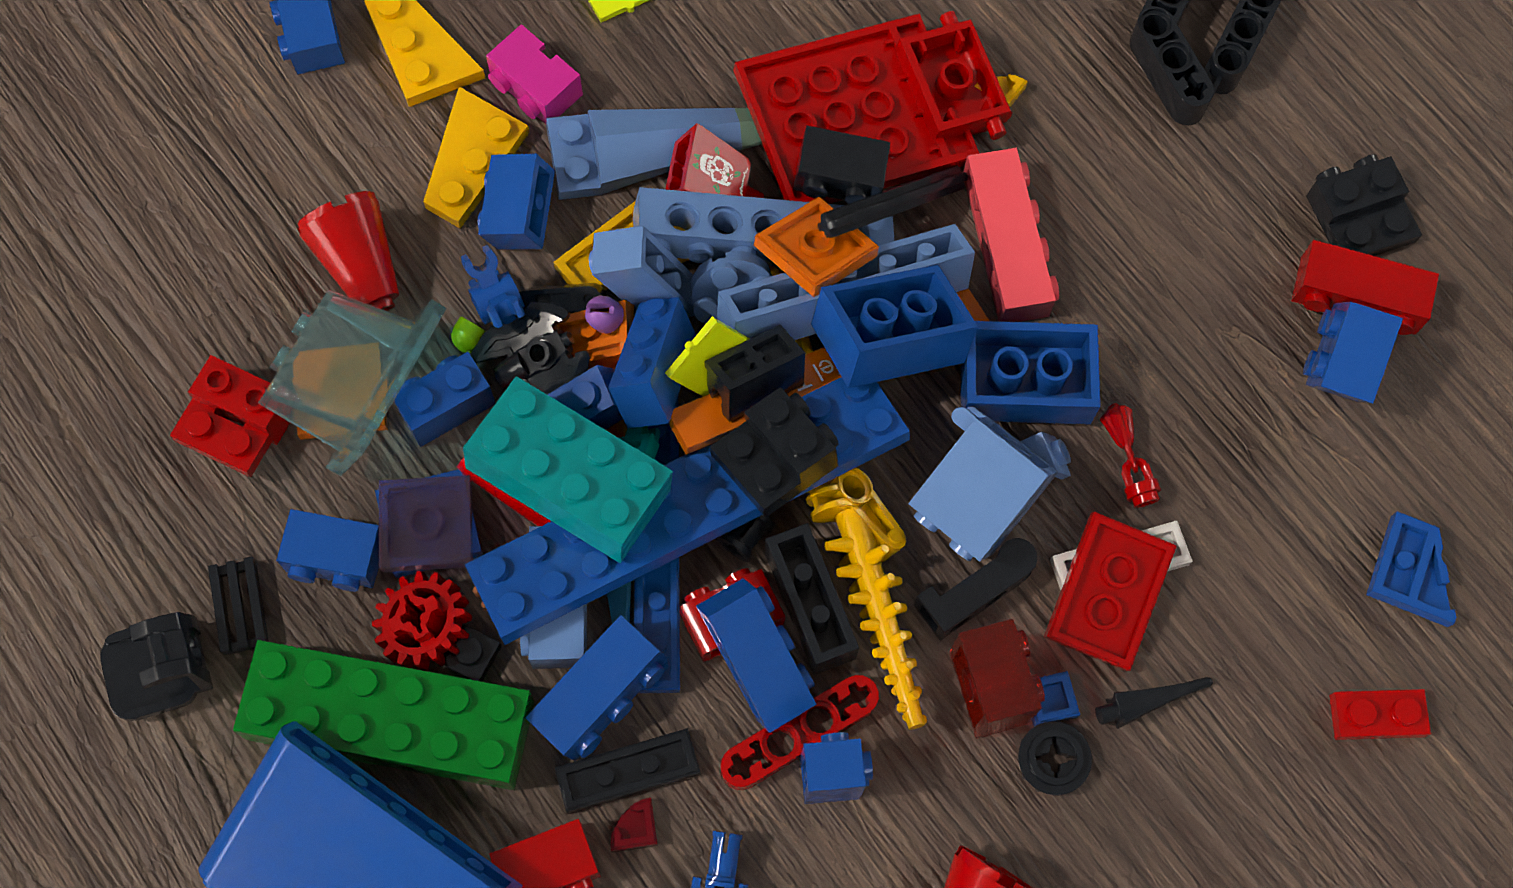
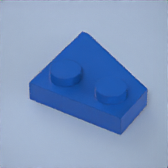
[1366,511,1457,627]

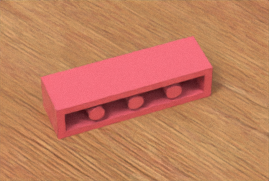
[963,148,1059,322]

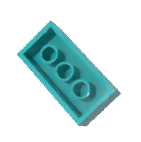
[463,376,673,564]

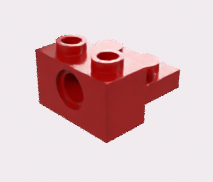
[170,355,296,478]

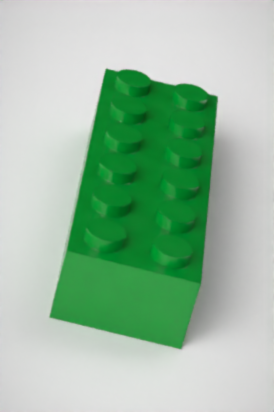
[233,640,535,791]

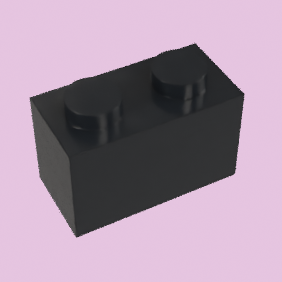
[793,125,890,204]

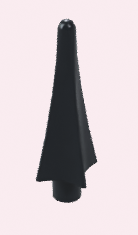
[1095,677,1213,729]

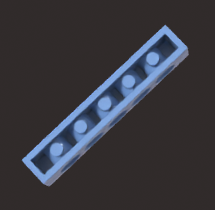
[633,187,894,269]

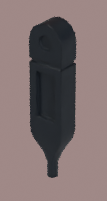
[519,283,607,314]

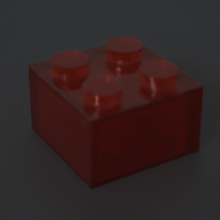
[949,619,1045,739]

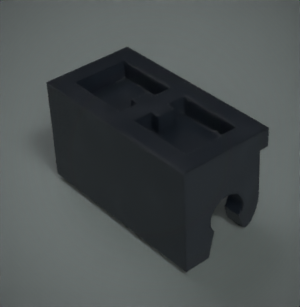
[705,325,805,422]

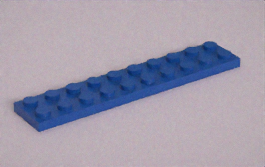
[464,377,910,645]

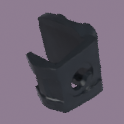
[100,612,213,721]

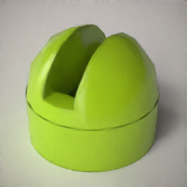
[451,316,486,353]

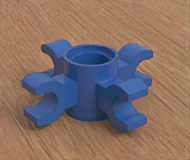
[461,245,525,328]

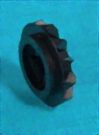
[1017,721,1092,797]

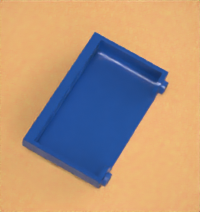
[198,721,523,888]

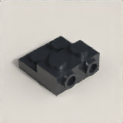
[1306,154,1422,256]
[709,387,839,518]

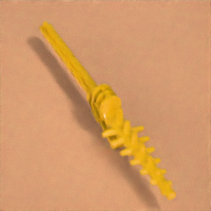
[769,266,927,730]

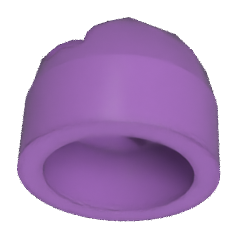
[585,295,624,334]

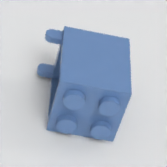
[908,407,1058,562]

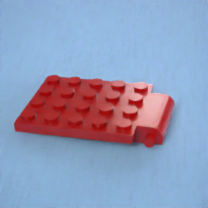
[733,11,1012,204]

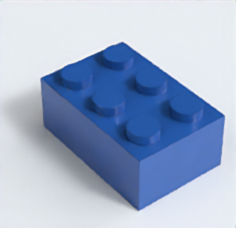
[811,265,978,388]
[960,321,1100,424]

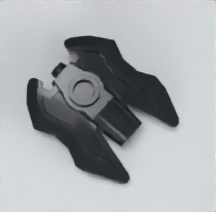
[470,302,590,395]

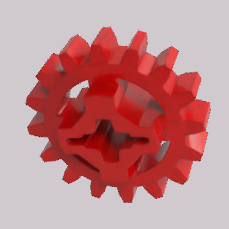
[372,571,472,671]

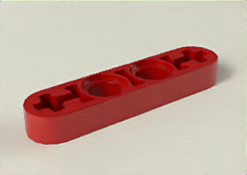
[721,675,879,790]

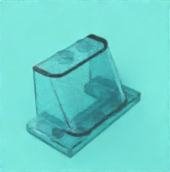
[258,289,447,476]

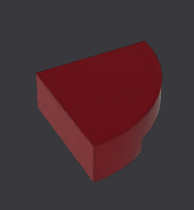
[611,797,658,853]

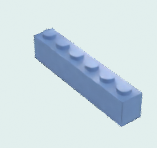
[717,224,975,340]

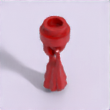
[1099,403,1161,508]

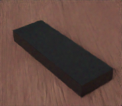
[554,728,701,814]

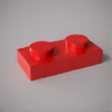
[1329,689,1431,740]

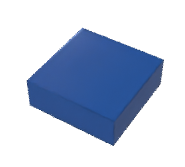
[1022,671,1080,727]

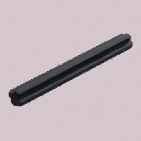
[817,166,968,238]

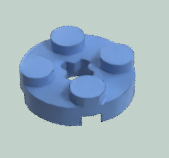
[690,251,773,324]

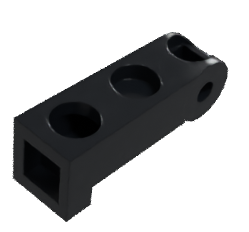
[914,538,1038,641]

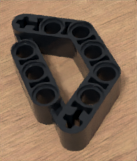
[1129,0,1281,126]

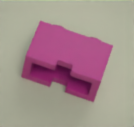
[486,24,583,124]

